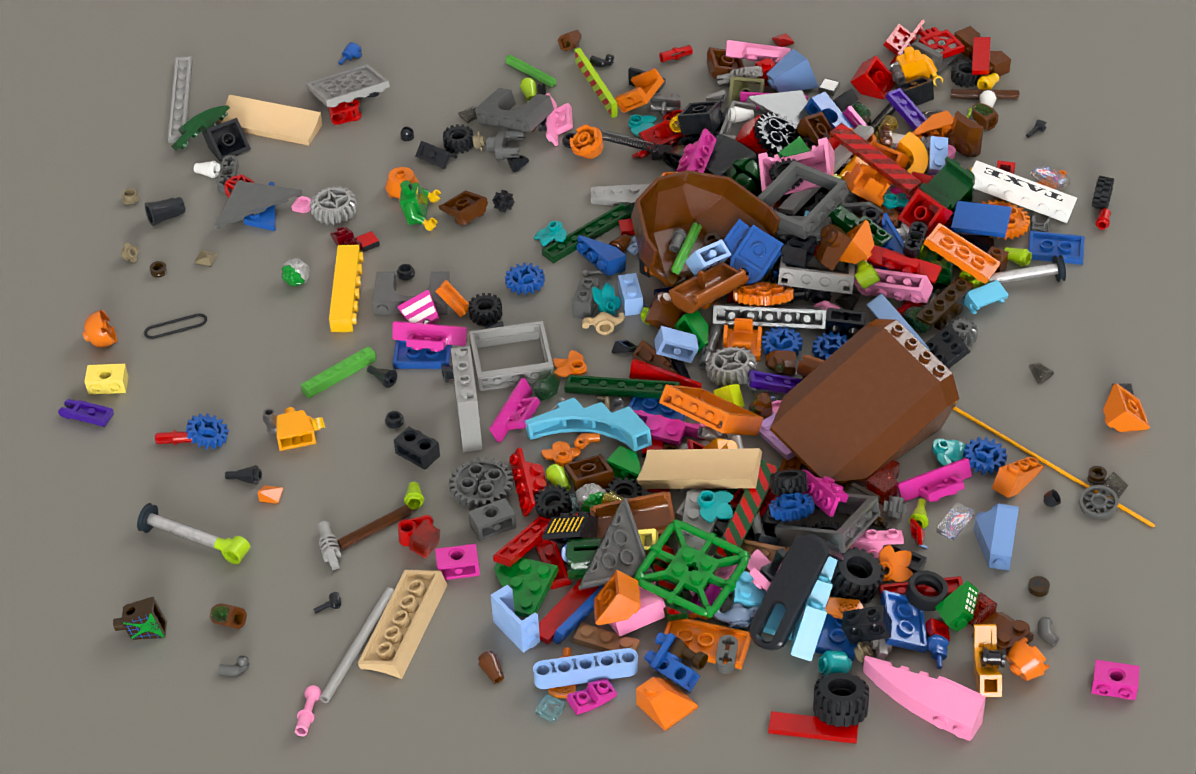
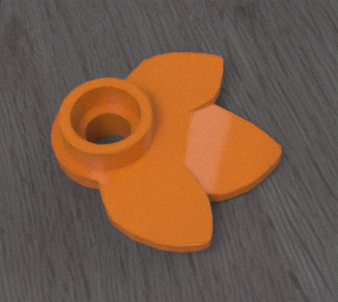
[553,350,587,377]
[541,441,581,468]
[879,544,913,583]

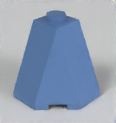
[767,49,819,93]
[974,504,1019,571]

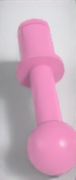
[295,685,322,736]

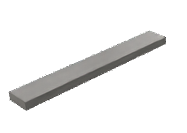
[168,56,193,143]
[779,125,874,215]

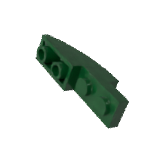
[171,105,230,151]
[827,204,893,246]

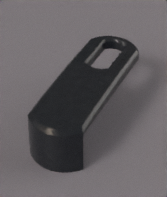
[749,534,844,651]

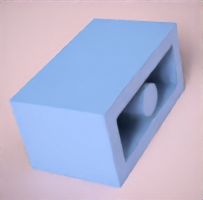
[925,136,948,175]
[686,239,731,276]
[618,273,643,316]
[654,326,698,363]

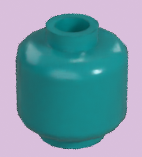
[818,651,852,676]

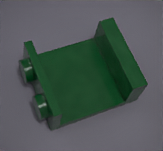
[919,157,975,210]

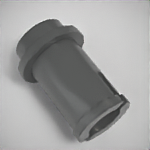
[669,228,686,253]

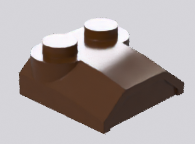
[707,47,744,79]
[797,111,836,147]
[946,111,983,157]
[439,190,488,225]
[815,224,852,271]
[644,292,688,329]
[564,454,614,492]
[972,612,1034,660]

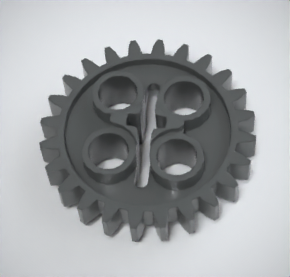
[449,457,514,509]

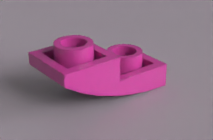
[566,678,617,715]

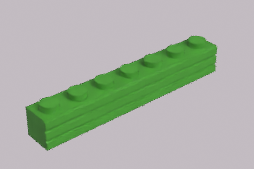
[301,346,376,399]

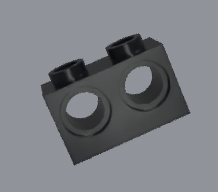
[781,236,817,268]
[825,308,866,339]
[394,426,440,470]
[842,605,892,644]

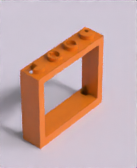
[659,384,764,436]

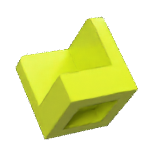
[713,384,745,407]

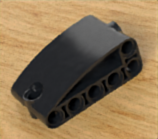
[663,132,758,177]

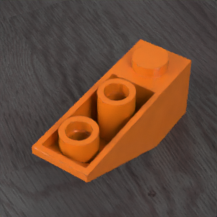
[912,110,954,140]
[992,457,1044,498]

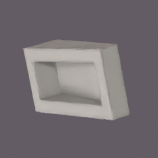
[706,90,726,103]

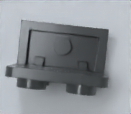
[913,41,957,74]
[840,188,883,216]

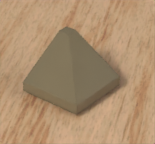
[194,250,218,266]

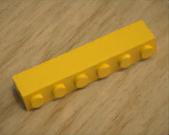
[329,245,364,332]

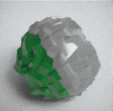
[281,258,310,286]
[576,483,607,512]

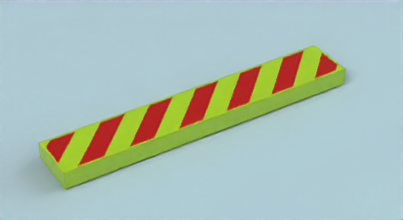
[575,48,618,118]

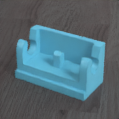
[963,280,1009,314]

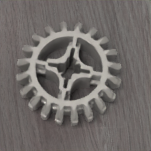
[310,186,358,225]
[705,345,757,387]

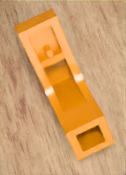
[896,131,928,189]
[972,624,1002,697]

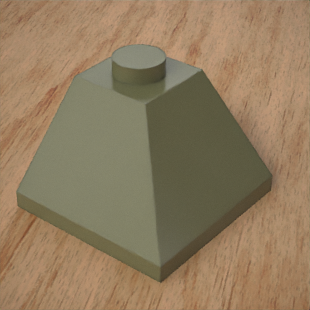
[728,77,766,108]

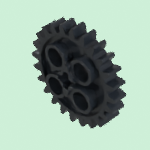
[753,112,807,157]

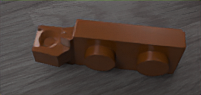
[878,124,893,148]
[632,340,678,374]

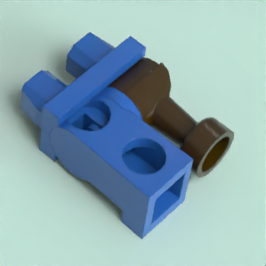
[644,632,708,693]

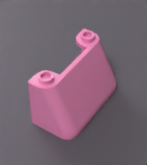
[758,137,835,195]

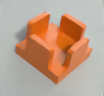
[843,163,890,207]
[723,318,762,361]

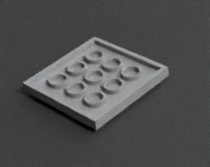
[306,64,390,107]

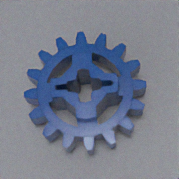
[505,262,545,295]
[762,326,803,356]
[812,332,849,360]
[185,413,229,450]
[963,437,1007,475]
[769,492,815,522]

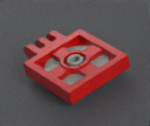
[919,27,965,59]

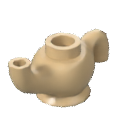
[582,312,625,335]

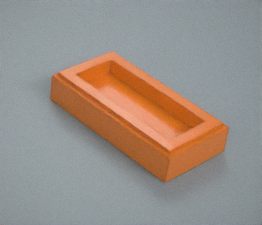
[435,280,469,317]

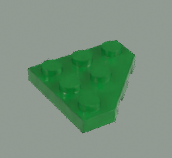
[494,557,559,618]

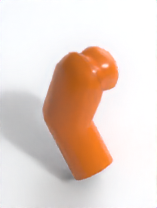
[574,433,600,449]

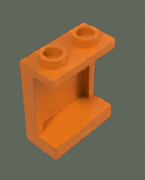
[615,68,664,113]

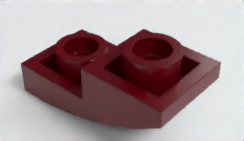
[330,227,363,250]

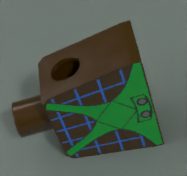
[113,597,167,640]

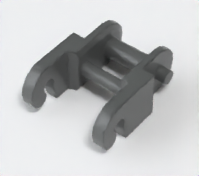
[1030,214,1051,232]

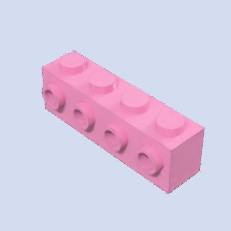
[854,269,933,303]

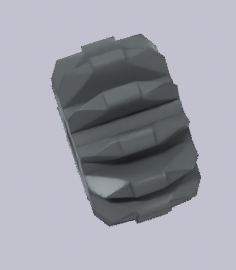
[947,317,978,346]

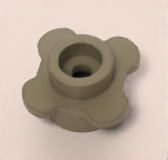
[473,131,486,152]
[121,188,140,204]
[121,243,139,263]
[854,642,873,663]

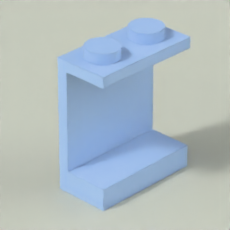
[490,585,540,652]

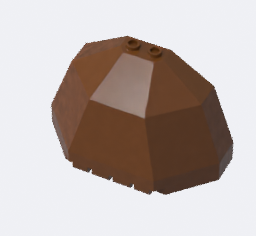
[631,170,780,287]

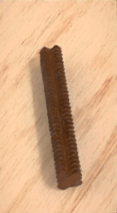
[951,89,1020,100]
[337,505,411,550]

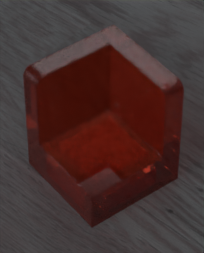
[409,522,440,559]
[968,592,997,626]

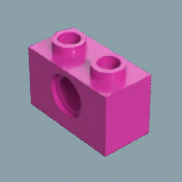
[435,544,480,580]
[1091,660,1140,700]

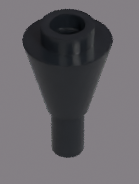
[367,365,397,388]
[225,465,262,485]

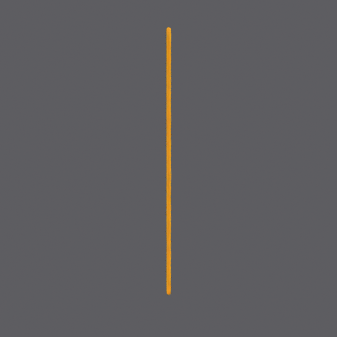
[953,406,1155,527]

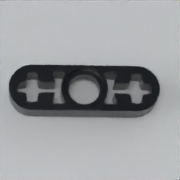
[903,221,928,258]

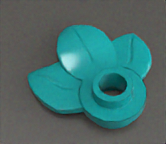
[628,114,657,137]
[882,189,910,209]
[534,221,567,247]
[592,282,621,316]
[932,438,966,466]
[697,490,733,523]

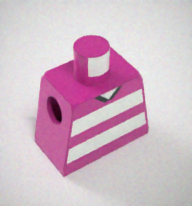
[397,290,440,324]

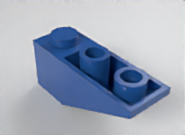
[576,235,626,277]

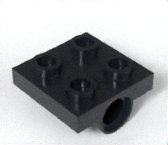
[925,324,970,369]

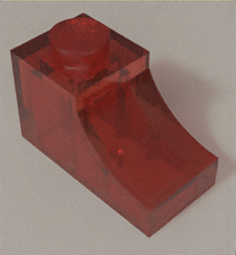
[866,459,900,505]

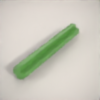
[505,55,557,88]
[671,223,702,274]

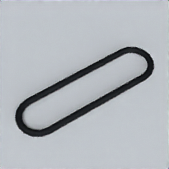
[144,313,207,339]

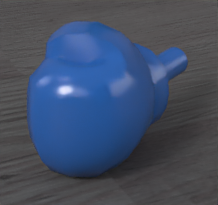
[338,42,362,65]
[927,634,949,669]

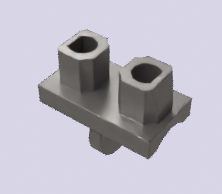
[650,93,681,116]

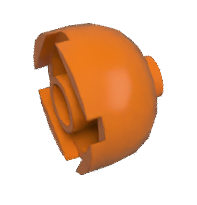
[82,310,117,347]

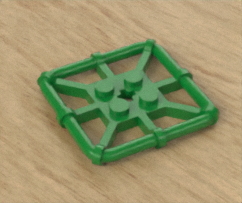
[633,519,751,618]

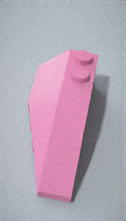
[863,656,986,742]

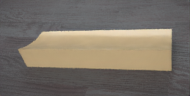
[216,95,322,146]
[636,448,762,489]
[357,570,447,679]

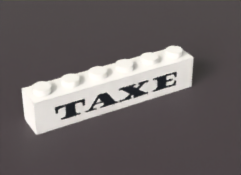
[971,160,1077,223]

